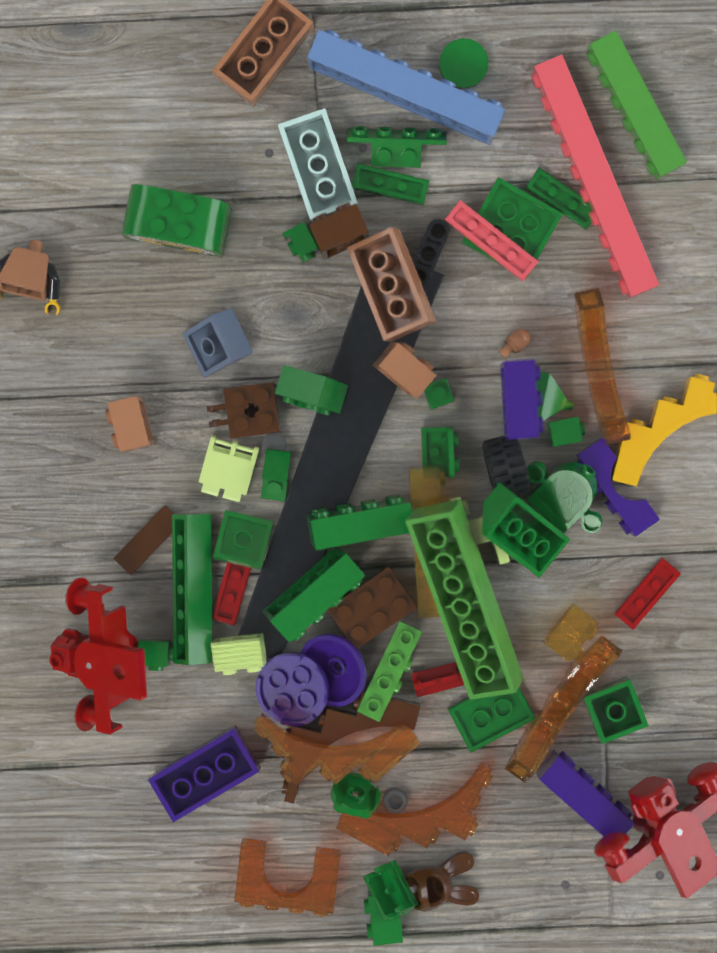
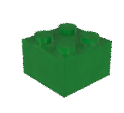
[275,365,349,416]
[581,676,649,744]

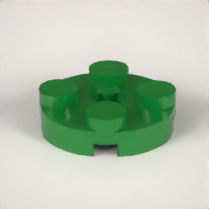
[330,773,381,819]

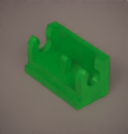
[363,860,418,922]

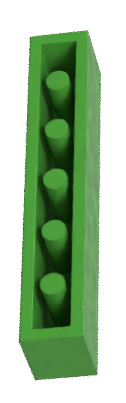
[586,30,687,180]

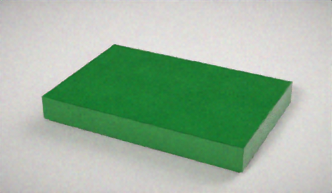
[447,687,536,753]

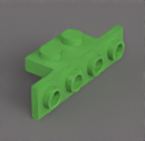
[357,621,422,722]

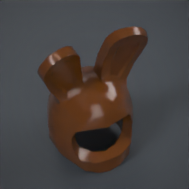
[406,851,479,912]

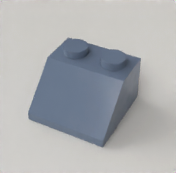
[183,308,254,378]

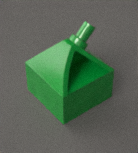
[536,371,574,421]

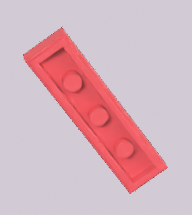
[444,200,539,282]

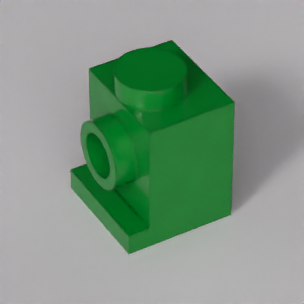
[282,222,318,263]

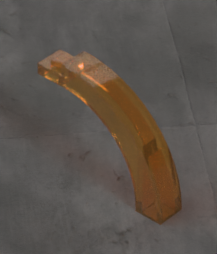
[574,288,631,445]

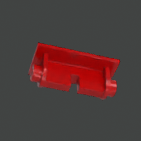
[411,662,465,697]

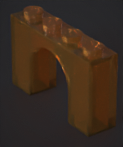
[234,838,340,916]

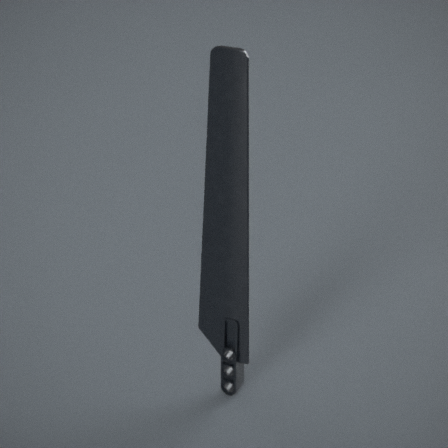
[238,219,450,658]

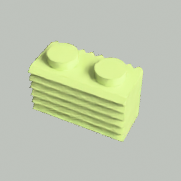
[211,633,267,675]

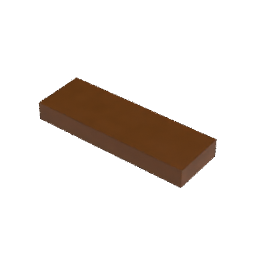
[113,505,174,575]

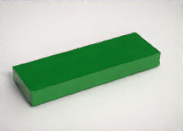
[352,163,429,206]
[525,168,592,230]

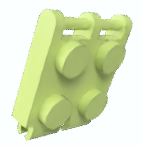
[199,435,260,502]

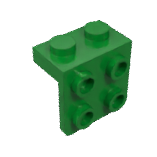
[421,427,459,478]

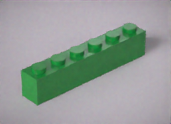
[172,514,213,665]

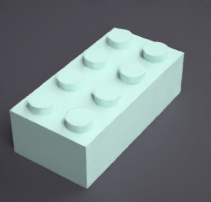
[278,108,358,223]

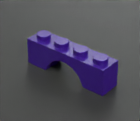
[576,438,660,537]

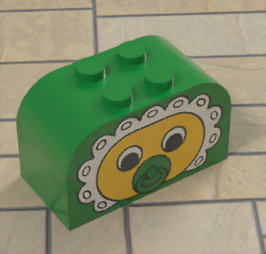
[121,184,232,258]

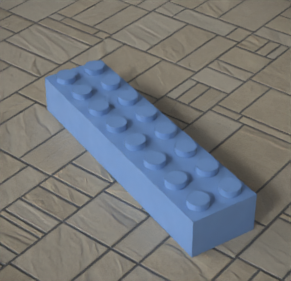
[307,29,505,145]

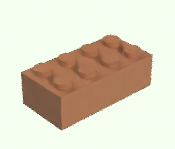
[212,0,314,107]
[347,227,437,342]

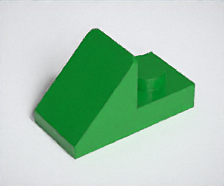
[261,448,291,501]

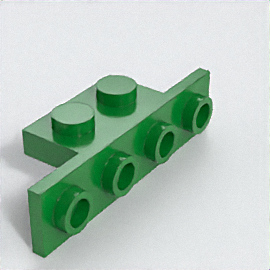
[347,126,447,168]

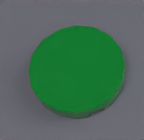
[439,38,489,89]

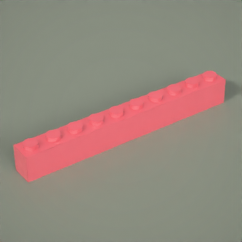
[531,55,659,299]

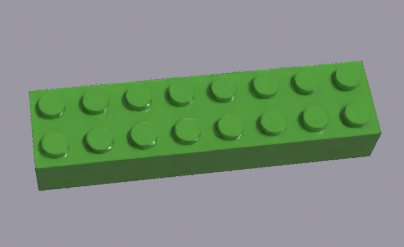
[405,499,524,700]

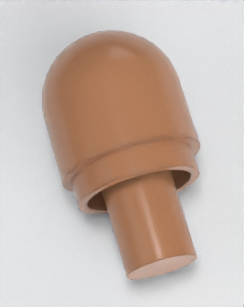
[498,329,530,358]

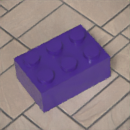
[500,359,543,440]

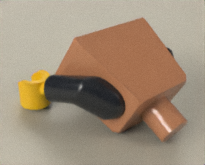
[0,240,61,315]

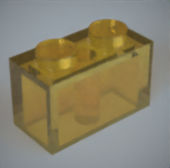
[543,603,599,662]

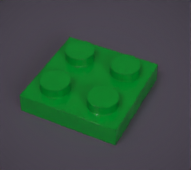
[213,510,273,570]

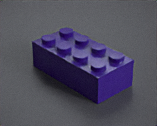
[148,725,261,822]
[535,750,635,836]

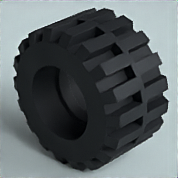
[482,435,530,496]

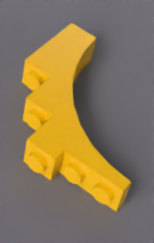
[611,374,717,486]

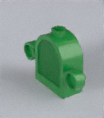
[527,461,603,533]

